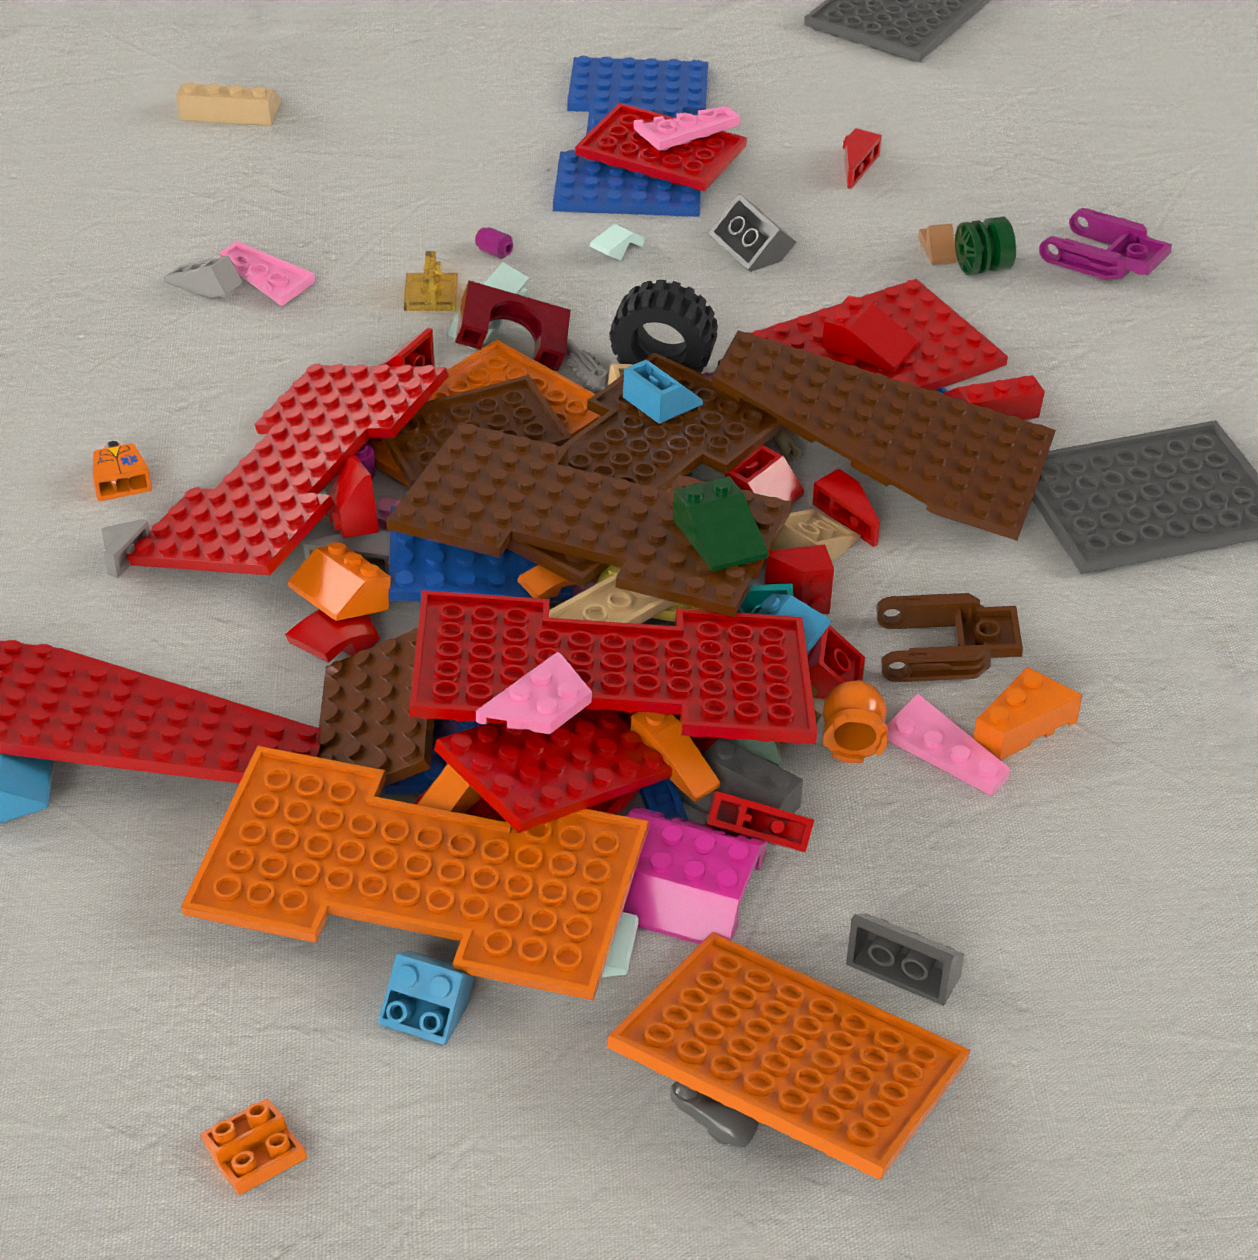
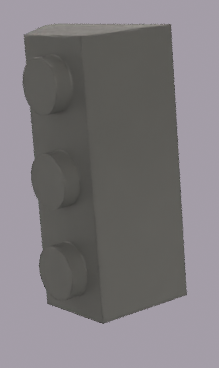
[708,194,796,272]
[682,738,803,815]
[846,913,964,1006]

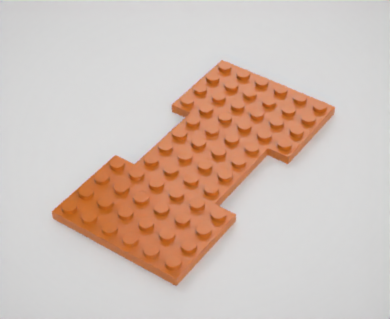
[181,746,649,1001]

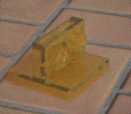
[404,251,458,311]

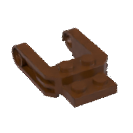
[876,593,1023,682]

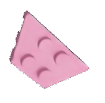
[476,652,592,734]

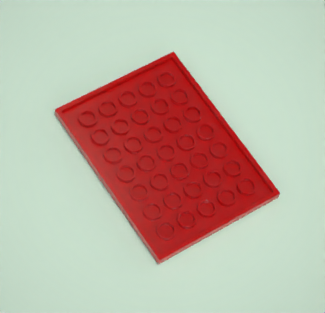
[752,279,1008,391]

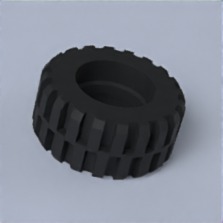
[609,280,718,373]

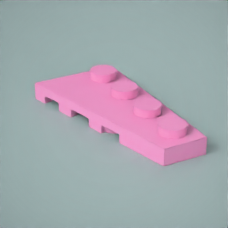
[634,106,740,151]
[220,241,315,306]

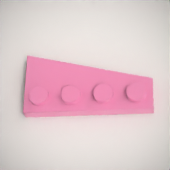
[886,694,1010,796]

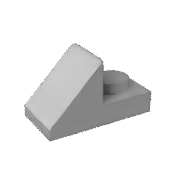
[101,519,150,578]

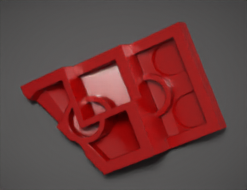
[285,609,380,663]

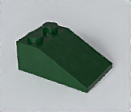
[673,476,769,572]

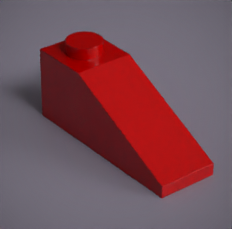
[843,128,882,189]
[812,468,880,547]
[704,791,814,853]

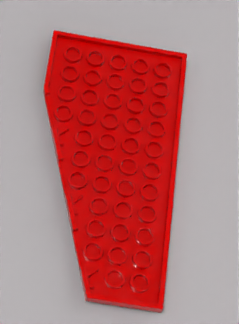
[0,640,322,784]

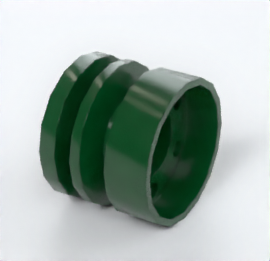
[955,216,1016,275]

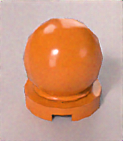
[823,680,888,763]

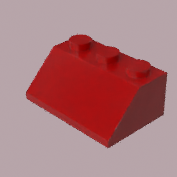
[943,375,1045,420]
[325,455,379,538]

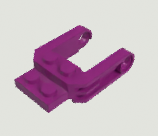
[1039,208,1172,280]

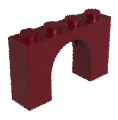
[455,280,571,372]

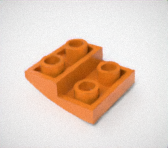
[200,1098,307,1196]

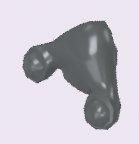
[671,1081,759,1148]

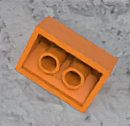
[288,542,391,621]

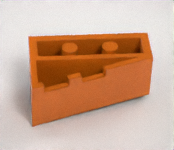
[973,667,1083,760]

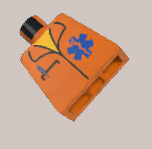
[93,441,152,502]

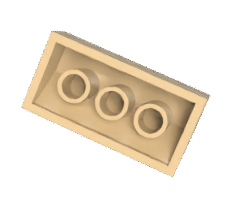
[176,82,281,126]

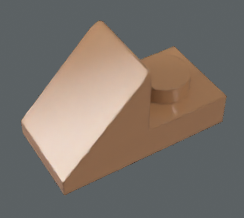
[918,224,957,265]

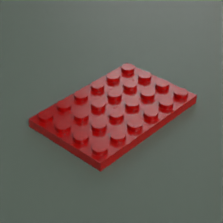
[575,103,747,191]
[434,708,672,833]

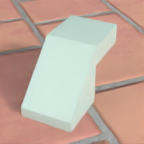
[589,224,646,260]

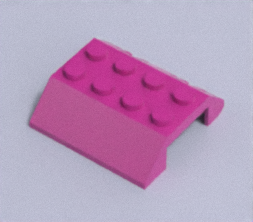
[622,807,768,944]

